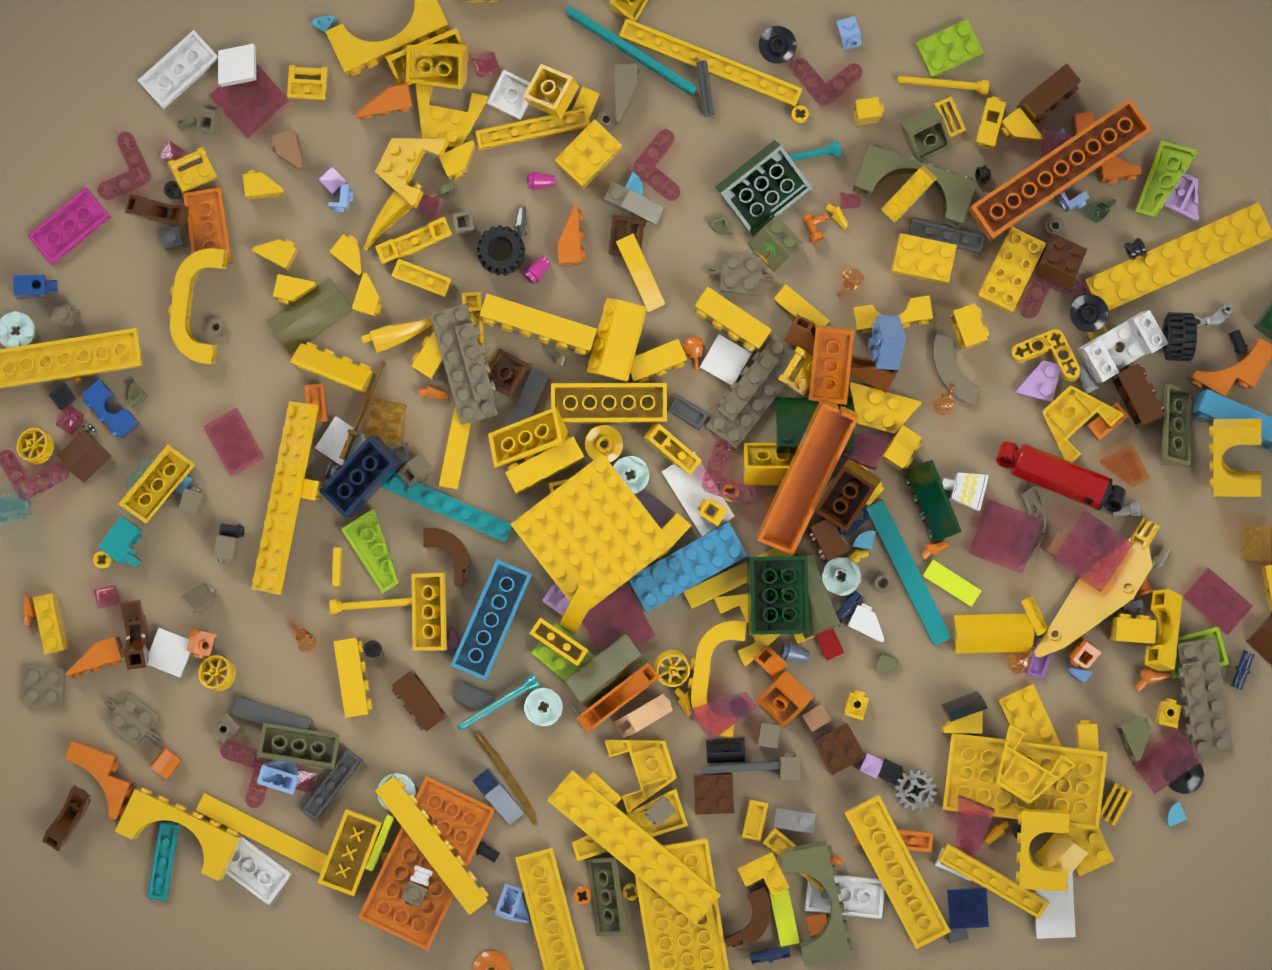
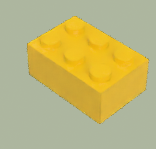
[555,119,622,190]
[890,233,957,285]

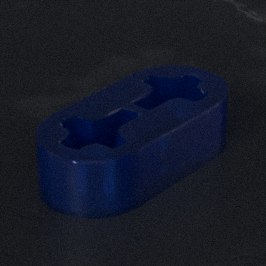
[836,508,868,537]

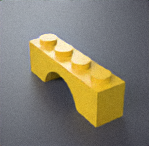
[852,296,933,334]
[1145,589,1183,671]

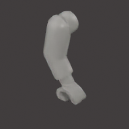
[1195,304,1233,329]

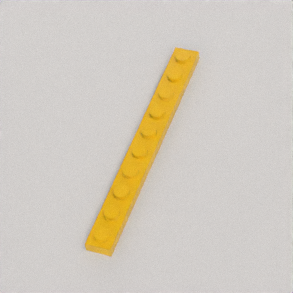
[619,18,803,107]

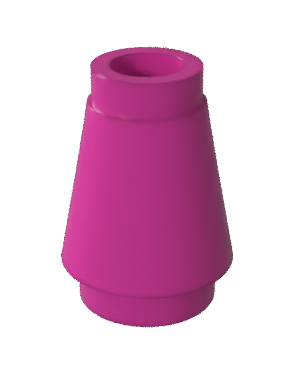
[527,171,555,190]
[523,256,551,284]

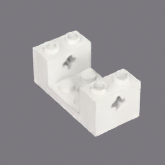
[1076,310,1168,383]

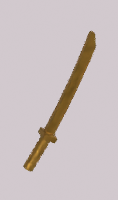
[339,361,386,461]
[474,731,536,825]

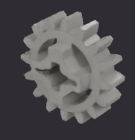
[894,769,937,811]

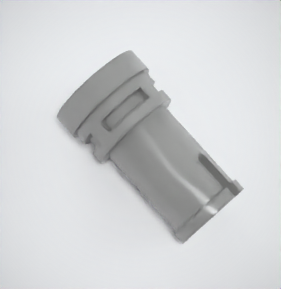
[1073,366,1099,394]
[1112,501,1141,518]

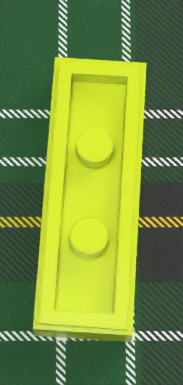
[922,560,982,607]
[365,813,395,871]
[769,890,800,947]

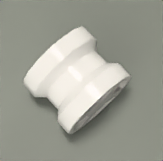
[410,865,433,886]

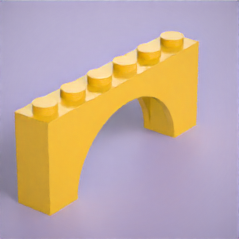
[325,0,449,76]
[115,787,242,881]

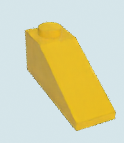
[642,424,702,475]

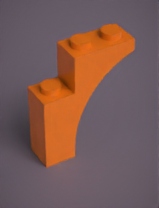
[1072,111,1142,184]
[1188,338,1272,397]
[576,663,660,733]
[65,740,134,820]

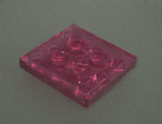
[209,63,290,139]
[968,499,1044,574]
[1053,511,1133,592]
[583,585,655,653]

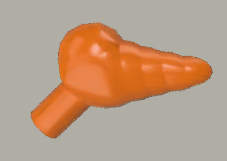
[1134,667,1171,692]

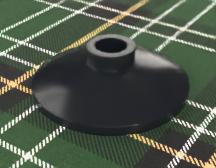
[759,26,797,64]
[1070,294,1109,332]
[1165,755,1204,794]

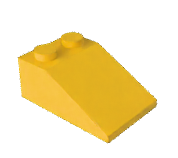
[406,43,468,90]

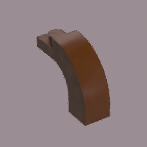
[125,195,189,227]
[423,528,471,586]
[120,600,149,670]
[42,785,91,852]
[724,885,771,948]

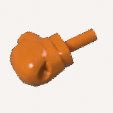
[682,336,703,370]

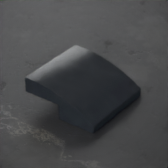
[941,691,988,722]

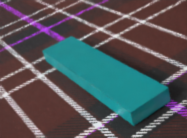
[147,821,180,901]

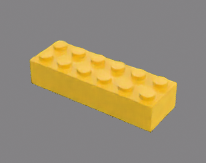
[480,294,597,356]
[551,383,667,424]

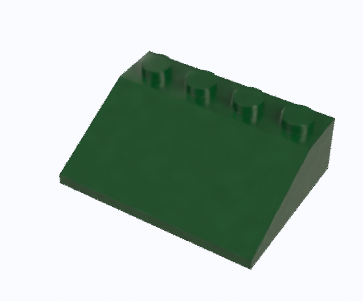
[715,140,812,236]
[775,397,855,454]
[904,460,962,542]
[747,556,809,635]

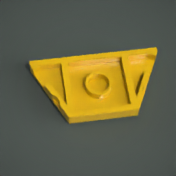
[849,382,922,434]

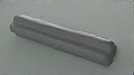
[697,60,714,117]

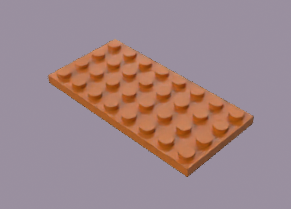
[358,776,496,951]

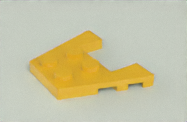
[416,84,489,148]
[375,138,449,208]
[1042,385,1124,462]
[714,594,781,667]
[996,723,1076,804]
[605,739,677,813]

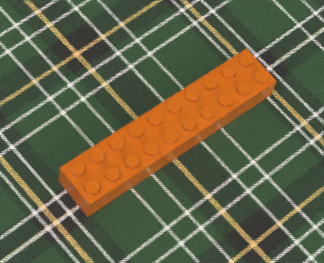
[968,99,1152,241]

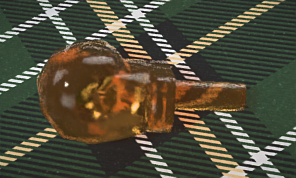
[837,268,864,298]
[933,383,955,416]
[290,623,317,652]
[1007,646,1036,674]

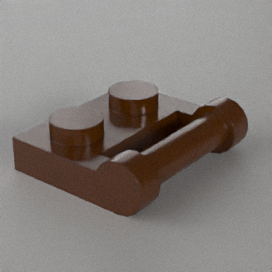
[608,216,647,256]

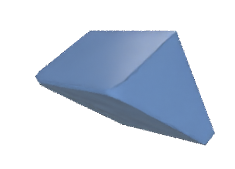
[1067,668,1093,683]

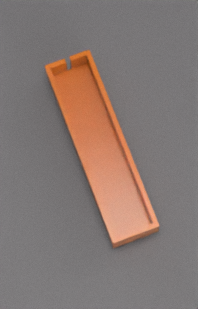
[757,397,859,556]

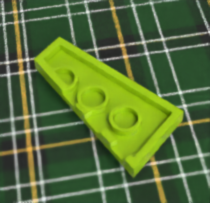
[1135,141,1198,218]
[341,508,399,594]

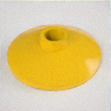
[585,425,623,462]

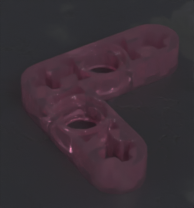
[791,58,863,106]
[633,129,680,201]
[97,132,151,200]
[1021,275,1090,319]
[702,439,756,505]
[0,450,69,500]
[220,742,272,808]

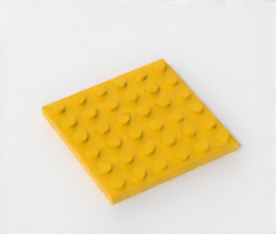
[510,454,674,611]

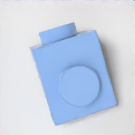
[836,16,862,50]
[328,184,354,213]
[1057,191,1089,212]

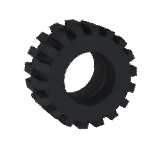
[476,225,525,276]
[1162,312,1197,361]

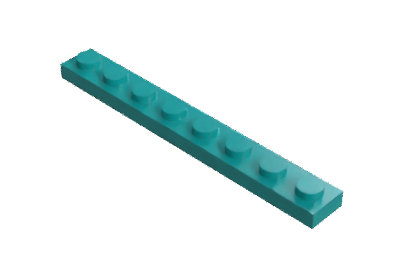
[381,472,513,542]

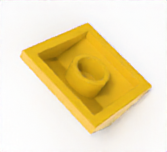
[1034,833,1089,876]

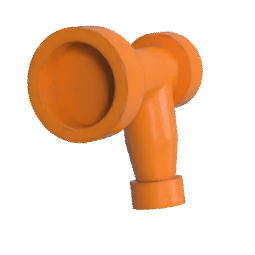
[802,213,829,244]

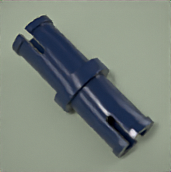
[836,591,864,627]
[1230,650,1255,690]
[750,945,790,965]

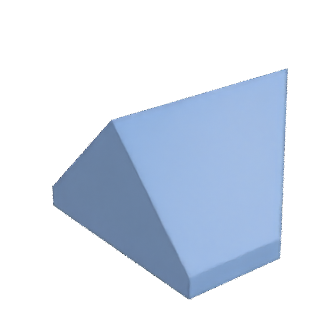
[257,760,299,795]
[494,883,532,924]

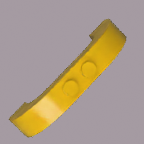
[168,248,228,364]
[688,621,747,737]

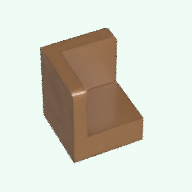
[801,703,831,732]

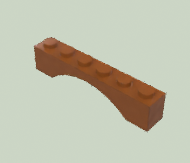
[784,314,898,393]

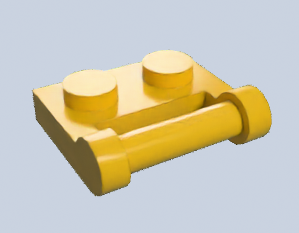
[287,65,328,101]
[167,147,217,194]
[778,347,813,396]

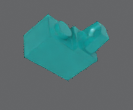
[98,516,143,567]

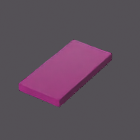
[27,187,111,265]

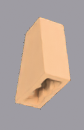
[614,693,673,738]

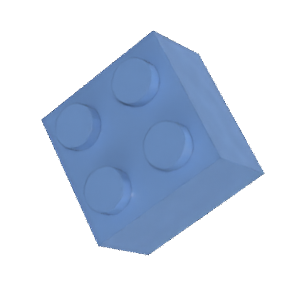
[868,315,906,370]

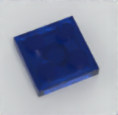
[947,888,989,929]

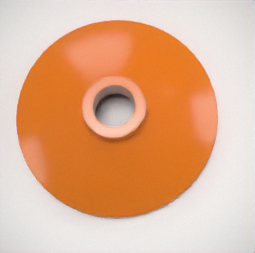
[473,950,512,970]

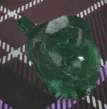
[1086,199,1116,223]

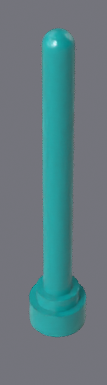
[789,141,842,161]
[457,674,541,731]

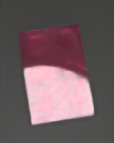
[203,407,265,477]
[1183,568,1253,635]
[1131,729,1202,794]

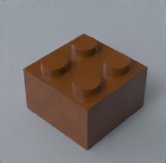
[1034,233,1087,290]
[807,519,849,562]
[812,722,866,775]
[694,773,734,815]

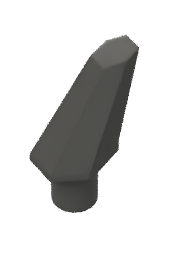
[513,206,527,237]

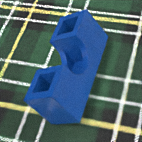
[82,379,140,439]

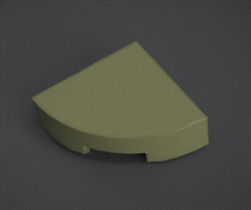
[177,115,197,130]
[708,215,732,235]
[128,381,147,408]
[874,654,899,673]

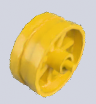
[17,428,54,465]
[654,650,690,687]
[198,655,236,692]

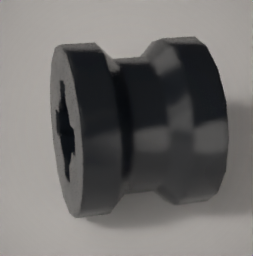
[1124,238,1147,261]

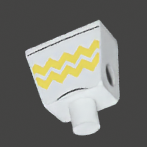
[942,473,989,512]

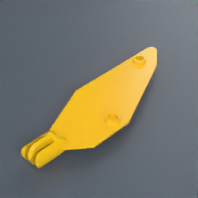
[1035,517,1160,657]

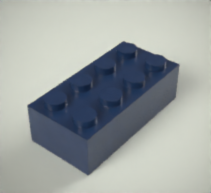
[319,435,403,518]

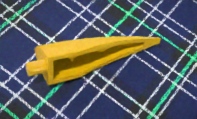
[363,182,422,251]
[361,317,432,353]

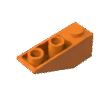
[356,82,413,120]
[557,205,586,266]
[65,637,125,678]

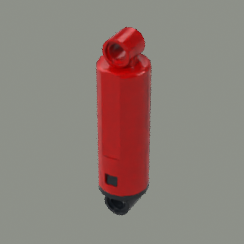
[996,441,1126,512]

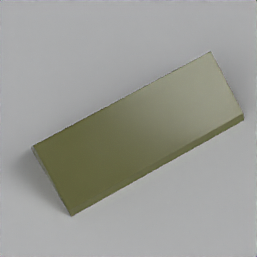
[268,278,352,353]
[1160,384,1192,466]
[803,554,841,639]
[565,633,648,708]
[257,723,340,769]
[587,855,627,936]

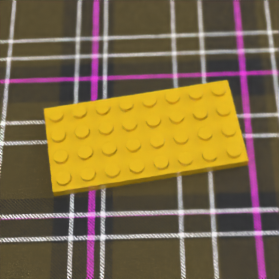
[943,733,1108,830]
[635,838,729,970]

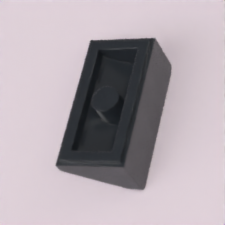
[706,738,745,763]

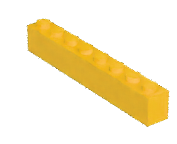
[375,776,489,915]

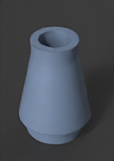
[780,642,810,663]

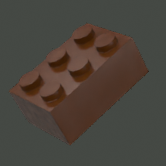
[1017,63,1081,123]
[1111,364,1165,428]
[814,458,881,532]
[392,670,448,732]

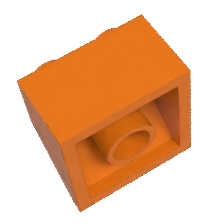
[756,670,814,728]

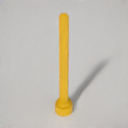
[897,76,989,95]
[329,598,412,615]

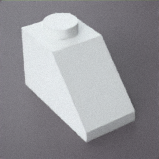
[847,603,884,643]

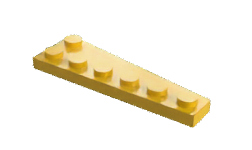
[572,789,688,861]

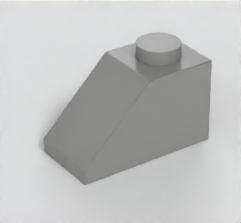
[774,807,816,833]

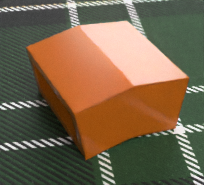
[150,746,183,780]

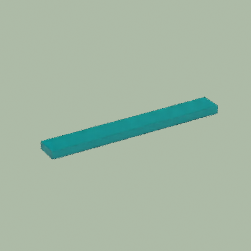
[566,5,697,97]
[865,500,952,646]

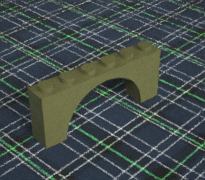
[852,144,977,229]
[780,840,853,966]

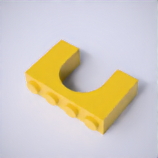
[1209,419,1261,497]
[1016,808,1070,892]

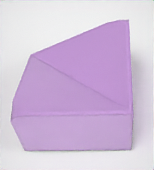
[318,167,347,195]
[858,753,884,779]

